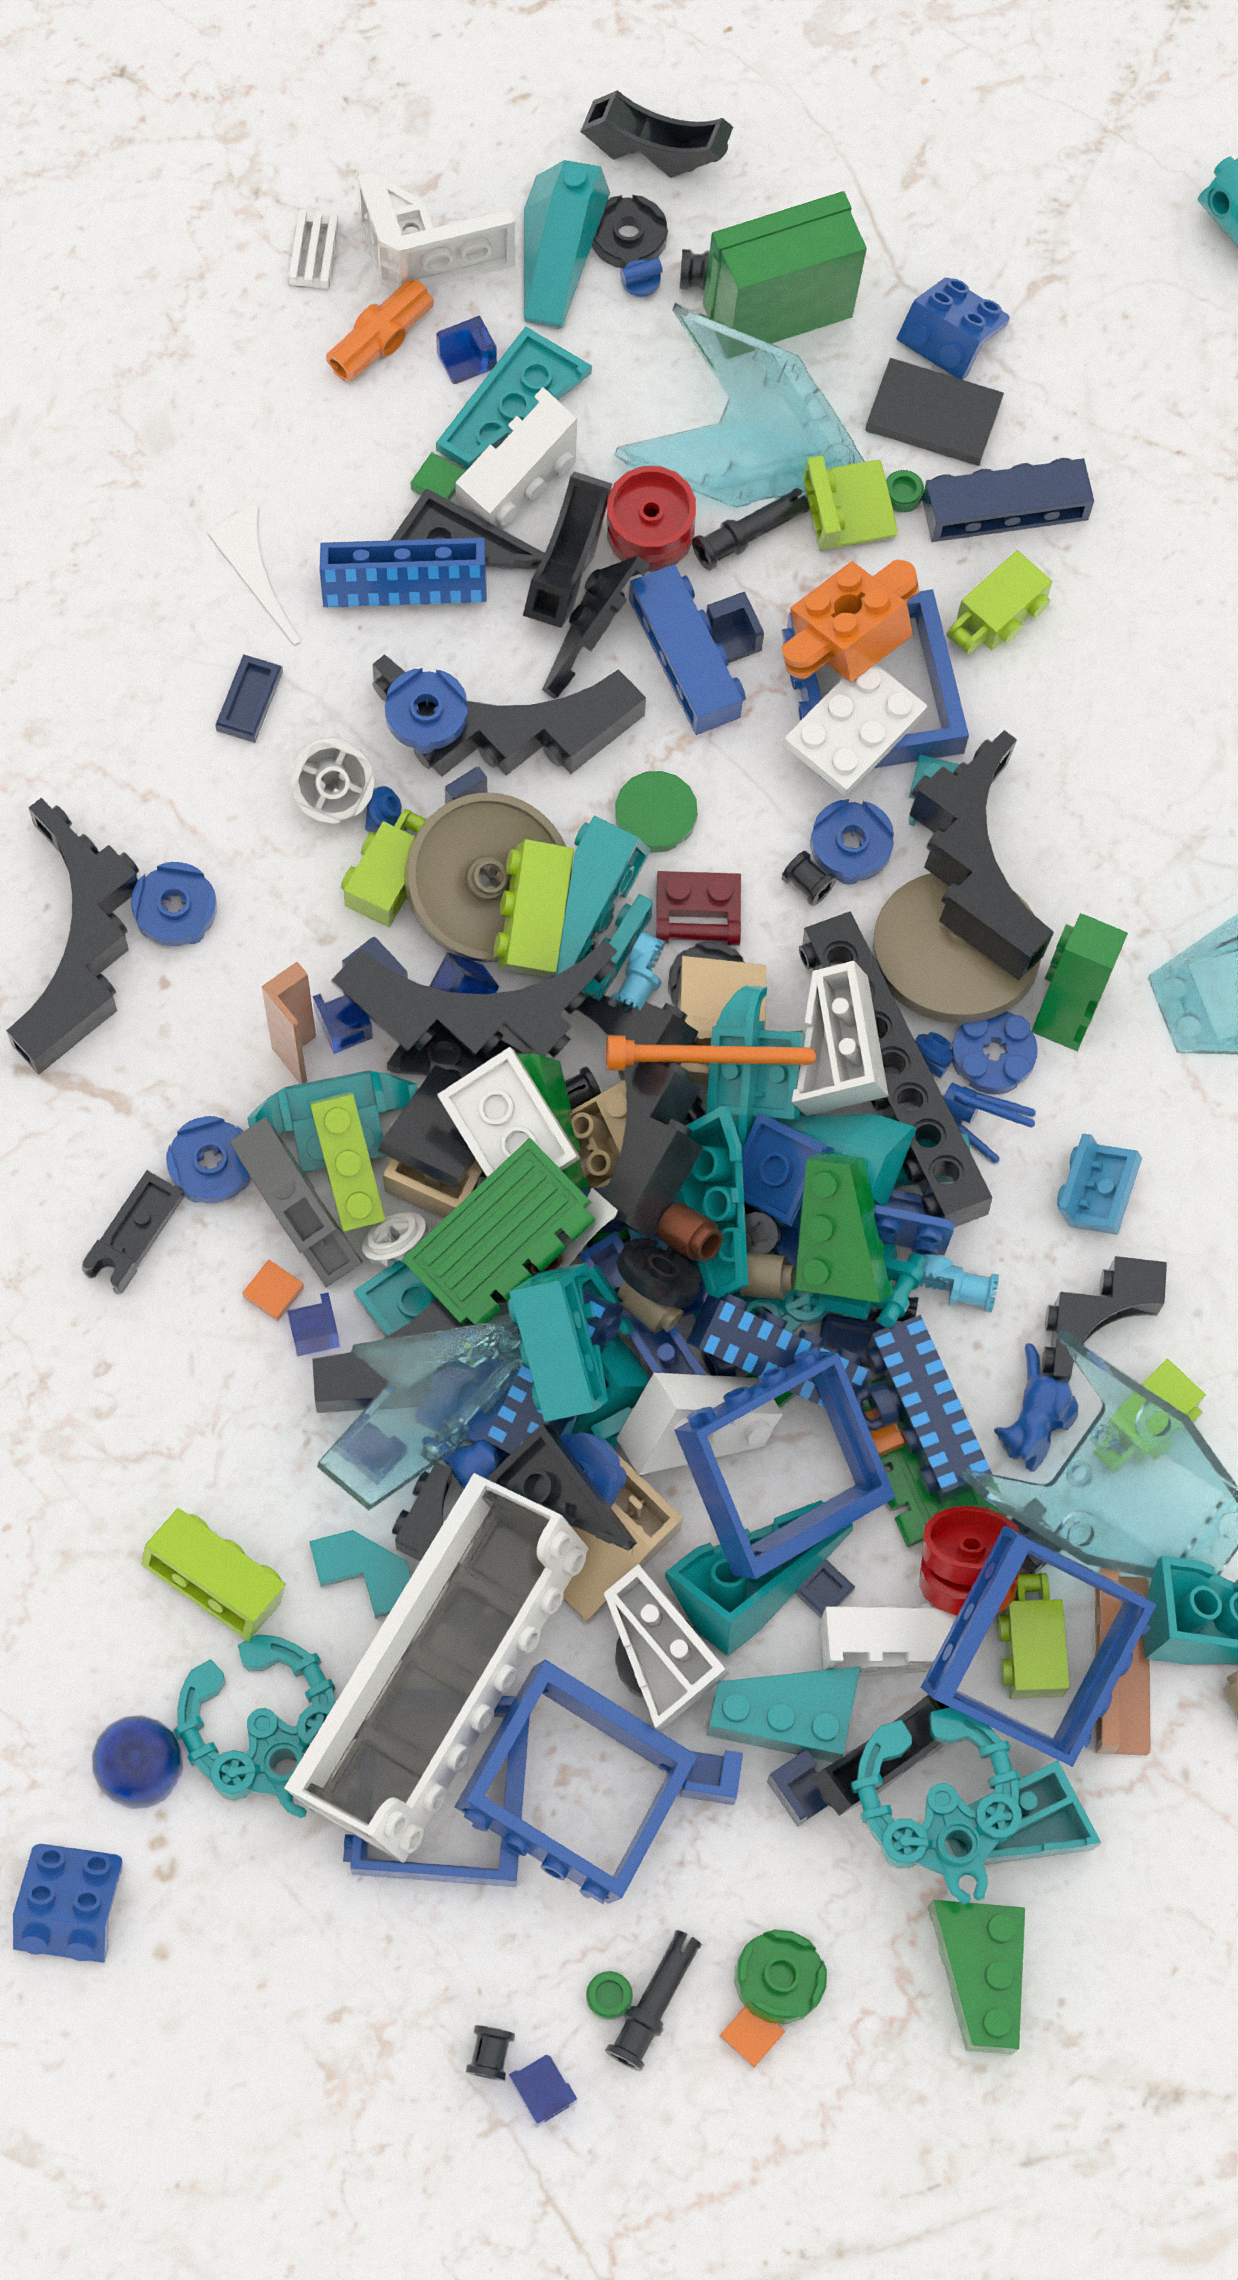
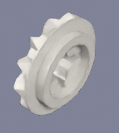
[362,1212,429,1268]

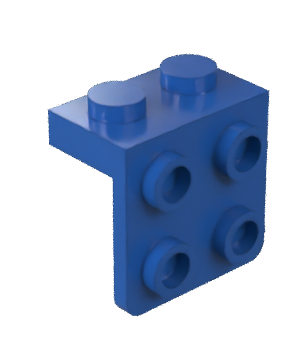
[896,278,1010,380]
[874,1189,955,1256]
[13,1844,122,1963]

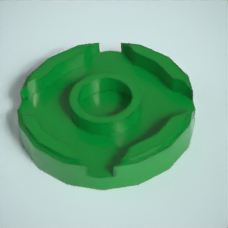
[615,771,698,852]
[734,1929,827,2024]

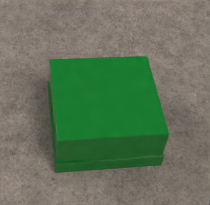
[703,191,867,357]

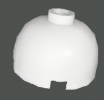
[290,737,375,824]

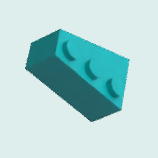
[508,1262,608,1422]
[707,1666,860,1763]
[945,1760,1101,1865]

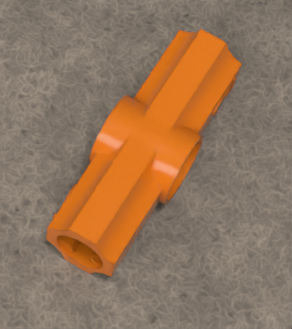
[326,279,434,382]

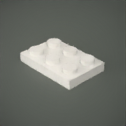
[783,664,928,797]
[437,1047,581,1177]

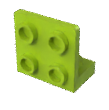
[802,455,898,551]

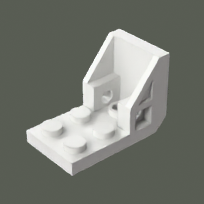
[357,171,515,291]

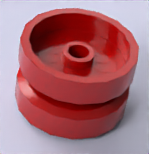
[607,466,696,571]
[919,1506,1020,1616]

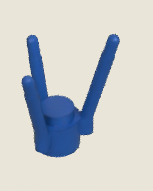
[943,1082,1036,1163]

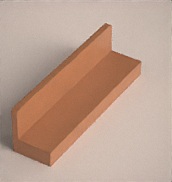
[261,962,316,1084]
[1095,1567,1150,1755]

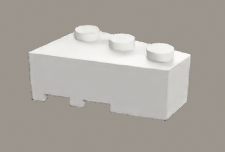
[456,387,577,527]
[792,961,889,1116]
[616,1373,783,1475]
[604,1564,729,1732]
[819,1603,957,1676]

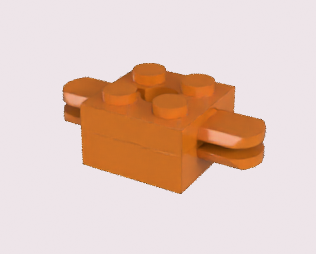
[782,559,919,683]

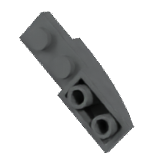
[230,1117,363,1287]

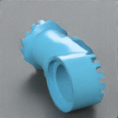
[611,932,665,1012]
[919,1254,999,1313]

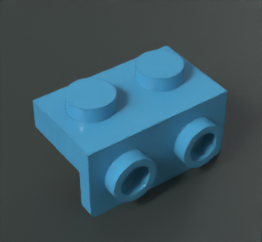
[1057,1133,1142,1235]

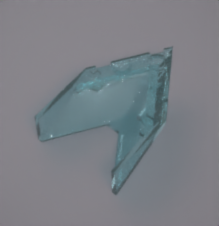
[614,303,866,508]
[317,1322,523,1511]

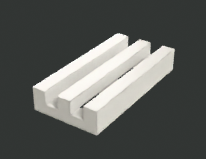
[288,209,338,289]

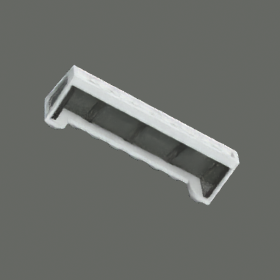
[284,1473,589,1863]

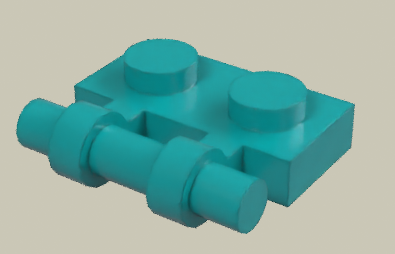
[823,1243,926,1328]

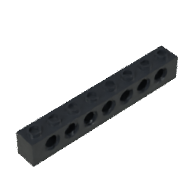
[799,911,993,1228]

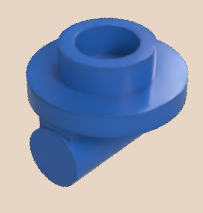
[620,257,663,297]
[365,786,402,833]
[915,1032,954,1079]

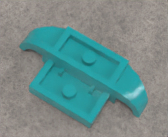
[706,985,805,1148]
[247,1070,418,1172]

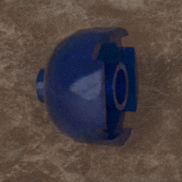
[92,1715,183,1809]

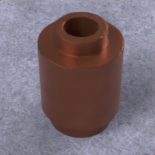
[657,1202,723,1262]

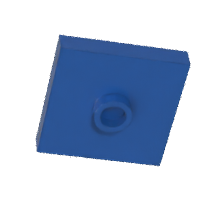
[742,1112,834,1228]

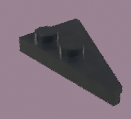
[391,488,545,570]
[542,556,650,699]
[387,1022,525,1077]
[486,1424,637,1551]

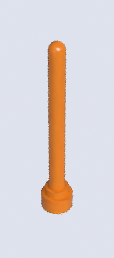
[606,1035,816,1071]

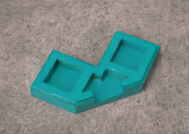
[309,1530,411,1618]

